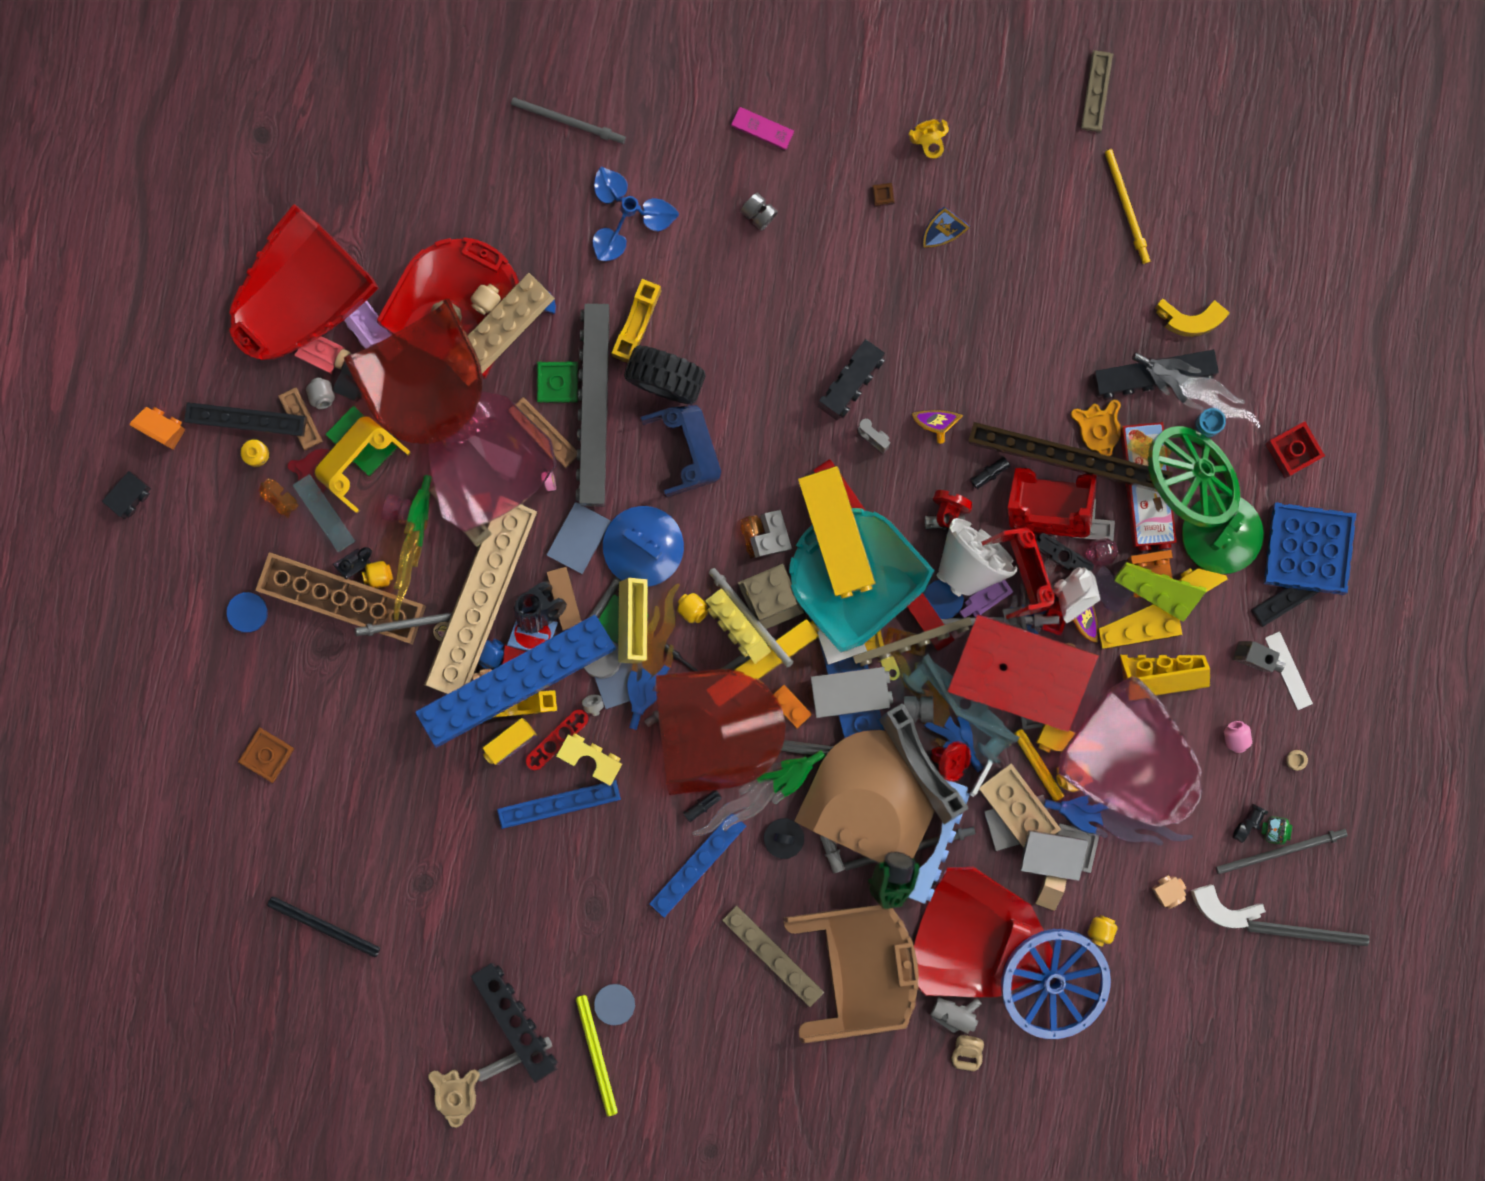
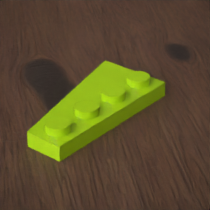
[1115,562,1207,622]

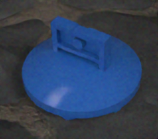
[603,506,684,587]

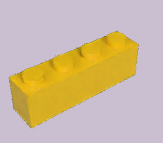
[1120,655,1210,700]

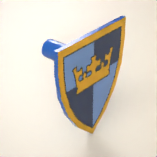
[923,207,970,248]

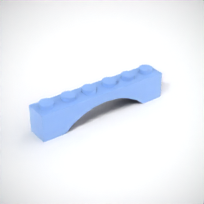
[908,779,970,904]

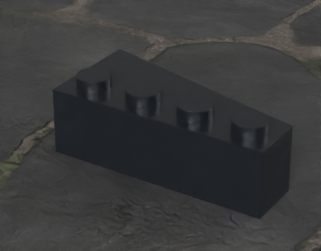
[818,339,885,421]

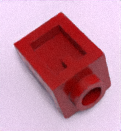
[1042,601,1066,636]

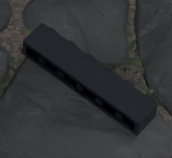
[1093,349,1219,399]

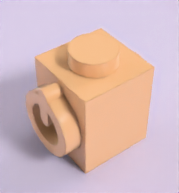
[1152,875,1186,909]

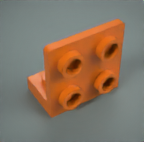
[1127,550,1173,598]

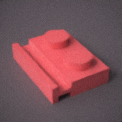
[295,336,345,374]

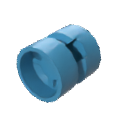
[1195,408,1226,438]

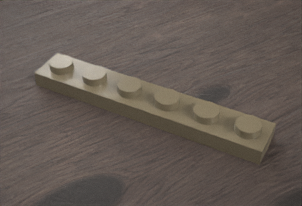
[853,617,972,666]
[722,905,824,1007]

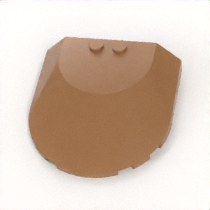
[794,730,935,862]

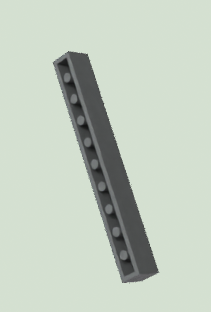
[576,304,610,507]

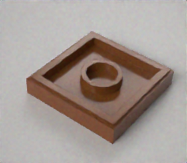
[238,727,295,783]

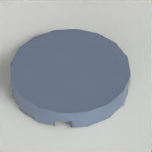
[594,984,635,1025]

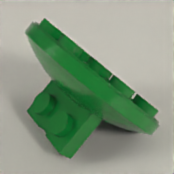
[1182,493,1264,574]

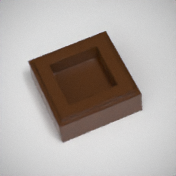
[872,183,895,206]

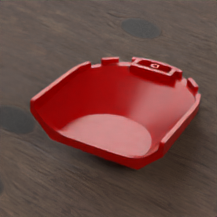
[377,237,519,379]

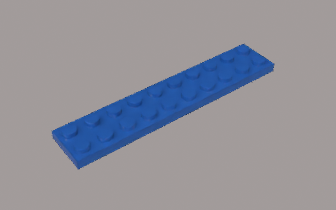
[415,614,616,748]

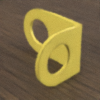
[878,656,900,680]

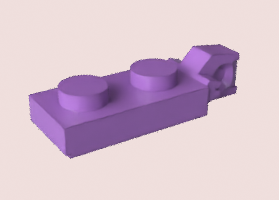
[959,580,1013,618]

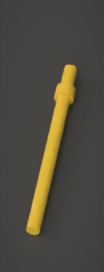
[1105,149,1150,264]

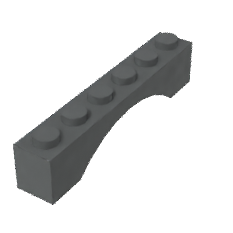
[879,703,969,825]

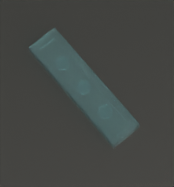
[293,474,356,553]

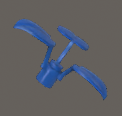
[593,167,679,261]

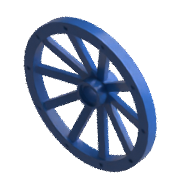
[1001,929,1111,1039]

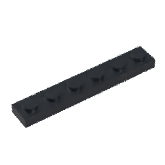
[184,402,307,437]

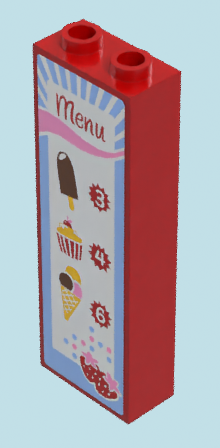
[1121,422,1177,551]

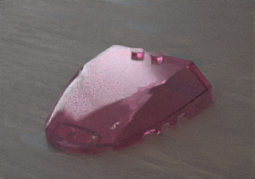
[1058,676,1203,827]

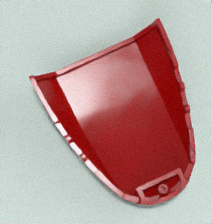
[229,205,379,360]

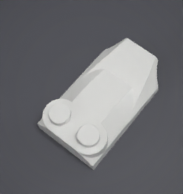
[1053,567,1100,623]

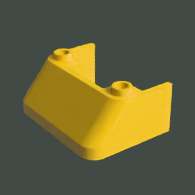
[315,417,411,513]

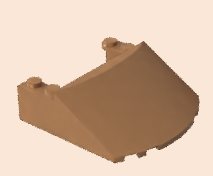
[783,905,918,1043]

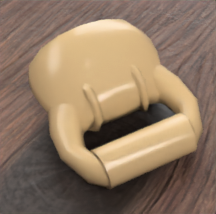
[952,1035,984,1071]

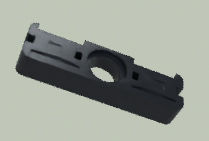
[1036,533,1095,571]

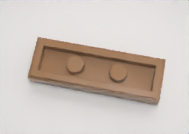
[278,387,323,451]
[547,567,581,631]

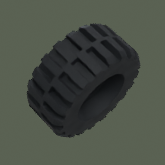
[624,345,706,405]

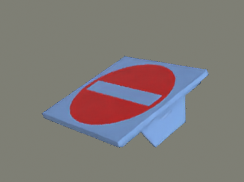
[507,614,558,651]

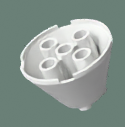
[937,518,1017,596]

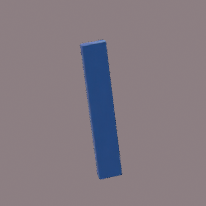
[497,780,621,829]

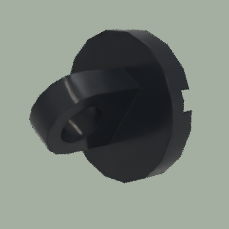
[764,818,804,859]

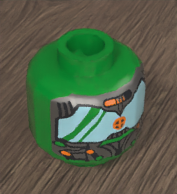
[1261,816,1292,845]

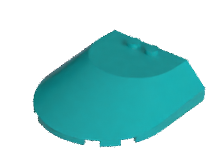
[789,508,934,652]

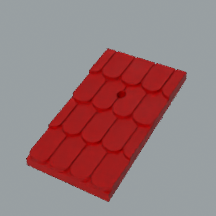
[948,614,1099,732]

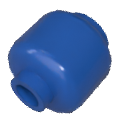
[478,639,504,670]

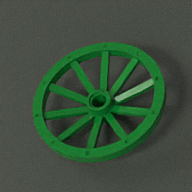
[1148,426,1240,528]

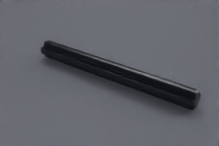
[267,897,381,957]

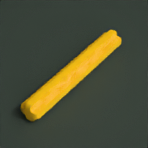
[1013,729,1064,802]

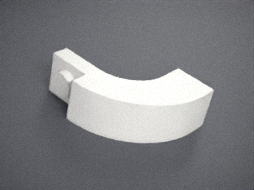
[1190,884,1265,928]

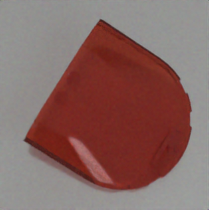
[344,299,483,444]
[656,669,786,795]

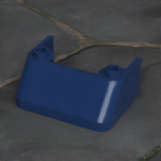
[641,405,721,498]

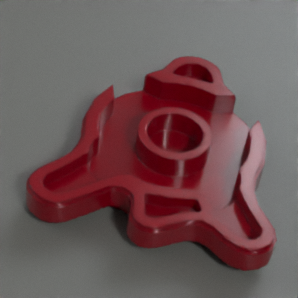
[288,449,331,504]

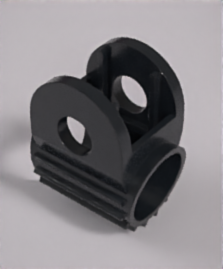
[514,581,567,634]

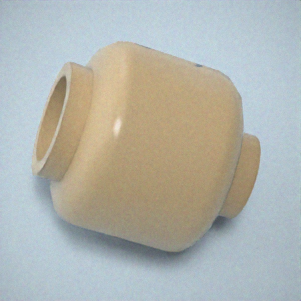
[471,284,501,315]

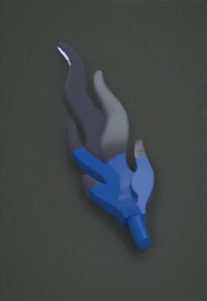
[1043,796,1193,846]

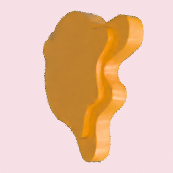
[1071,400,1121,456]

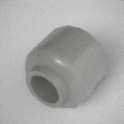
[306,378,335,409]

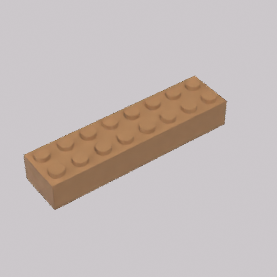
[255,552,426,645]

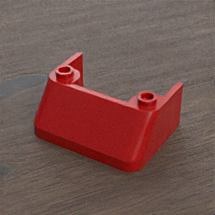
[982,528,1054,619]

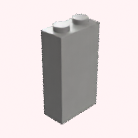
[811,667,893,718]

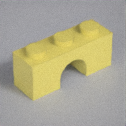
[557,733,622,786]

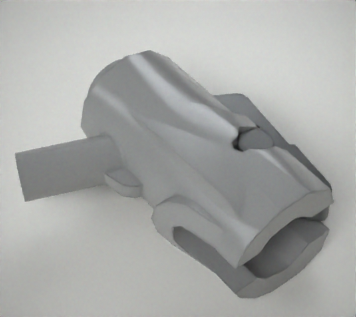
[930,998,982,1034]

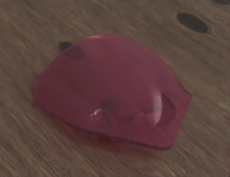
[429,386,557,532]

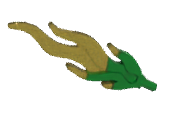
[394,475,432,621]

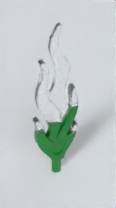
[692,750,826,836]

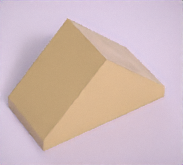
[1035,875,1067,911]

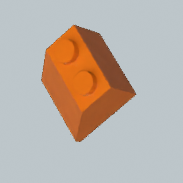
[129,407,185,450]

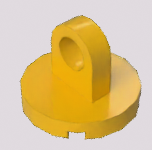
[909,119,949,159]

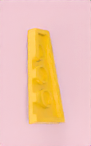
[1098,604,1182,649]

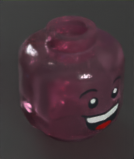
[1086,538,1118,566]

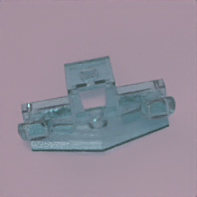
[902,654,1020,764]

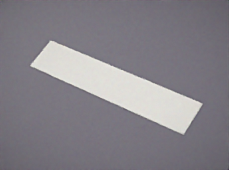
[1265,632,1313,710]

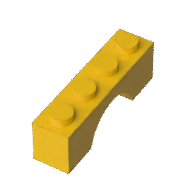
[612,279,661,363]

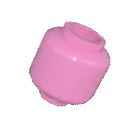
[1224,721,1252,753]

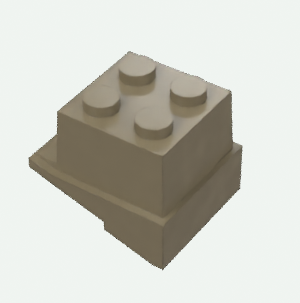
[738,564,804,629]

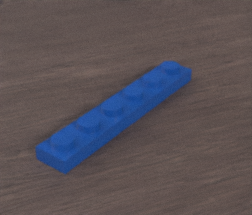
[649,812,746,917]

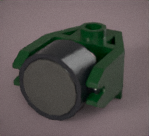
[868,852,919,909]

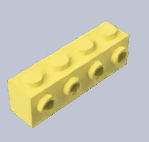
[705,588,771,663]

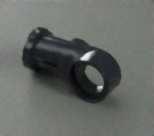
[1233,804,1268,843]

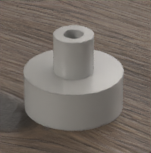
[582,695,604,716]

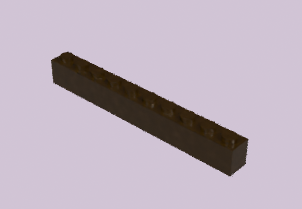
[969,422,1173,492]

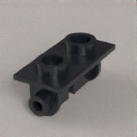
[333,547,372,579]

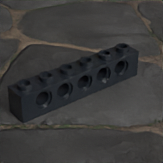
[471,963,558,1083]

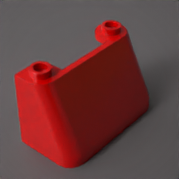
[1008,468,1097,538]

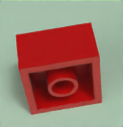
[1265,421,1325,479]

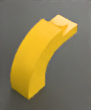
[1155,299,1230,336]
[494,690,557,718]

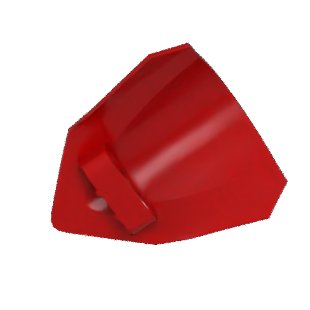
[913,867,1053,997]

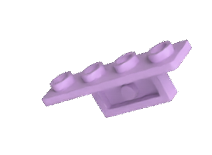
[344,300,403,361]

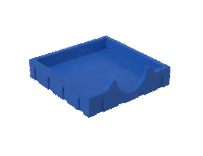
[1263,502,1357,595]

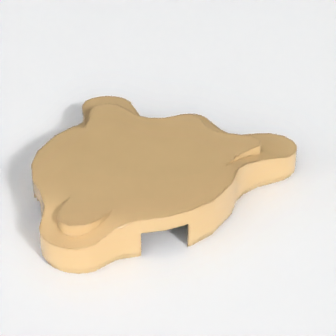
[428,1070,480,1128]

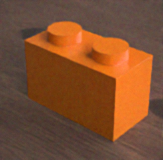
[769,685,812,729]

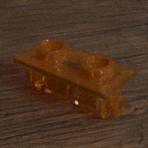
[259,478,299,518]
[741,515,763,559]

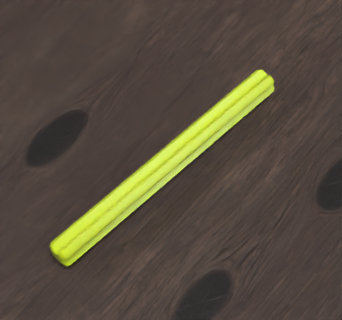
[576,995,617,1116]

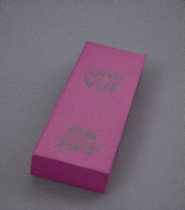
[731,107,794,150]

